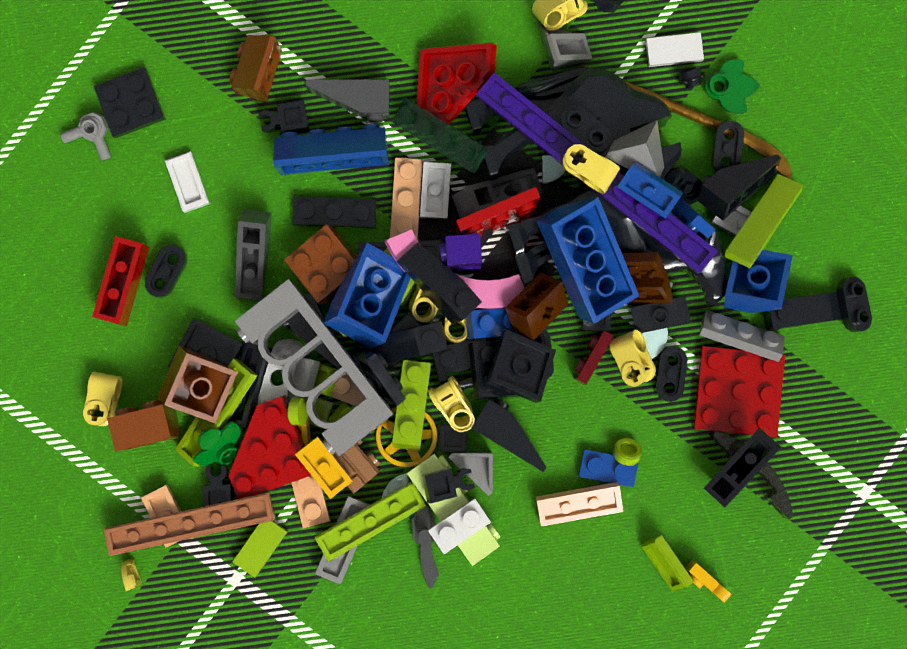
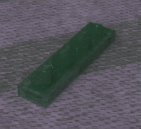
[392,97,488,173]

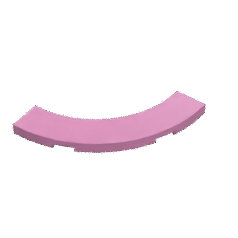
[385,229,525,309]

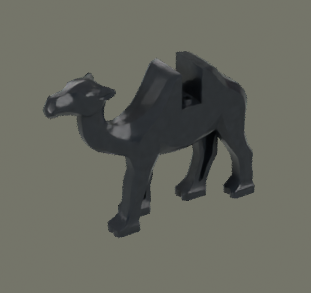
[464,66,727,305]

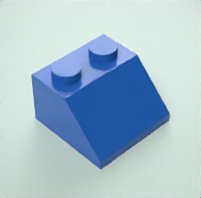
[724,250,793,313]

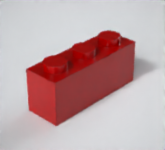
[92,236,150,326]

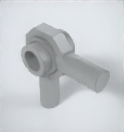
[60,112,111,161]

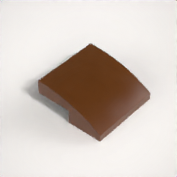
[622,252,673,303]

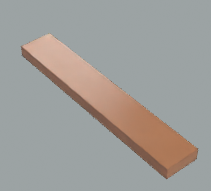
[104,492,275,556]

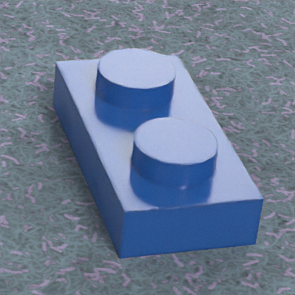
[617,161,683,219]
[671,197,716,238]
[466,308,520,339]
[578,449,638,487]

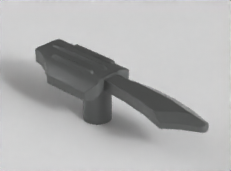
[412,505,439,588]

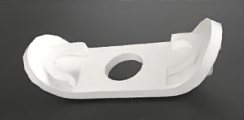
[258,339,303,405]

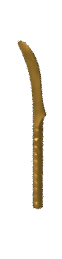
[625,81,791,179]

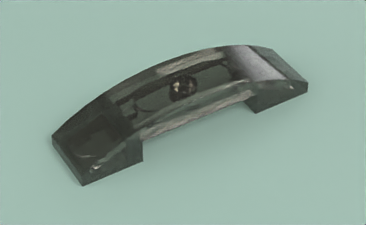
[708,431,793,519]

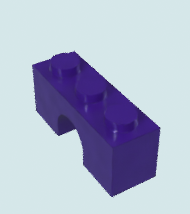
[440,234,482,272]

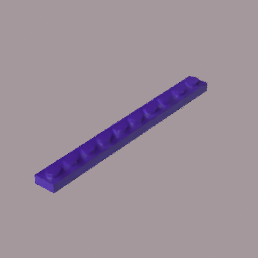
[476,72,718,274]

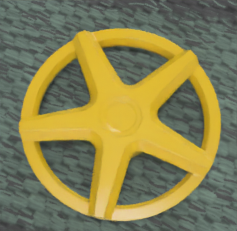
[375,407,438,467]

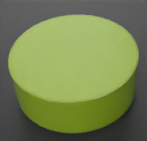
[288,397,308,426]
[613,438,642,466]

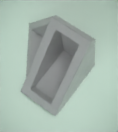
[536,20,592,71]
[606,120,664,177]
[448,452,493,496]

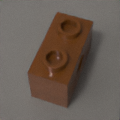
[505,272,568,340]

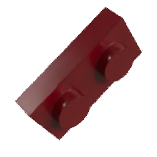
[573,331,613,385]

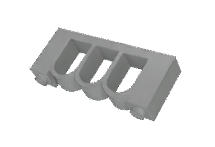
[235,279,395,456]

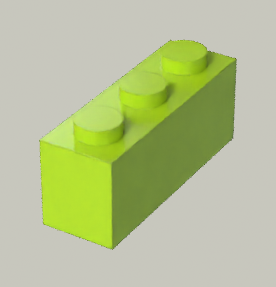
[392,360,431,451]

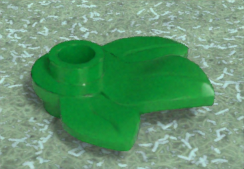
[705,59,760,114]
[193,421,241,466]

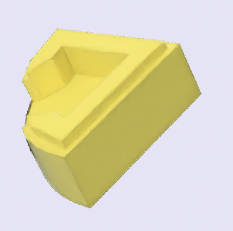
[121,558,142,591]

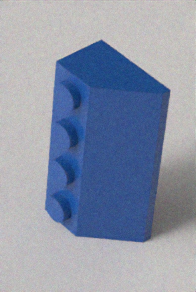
[273,124,389,175]
[536,197,639,324]

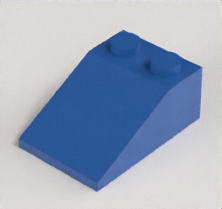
[323,243,411,349]

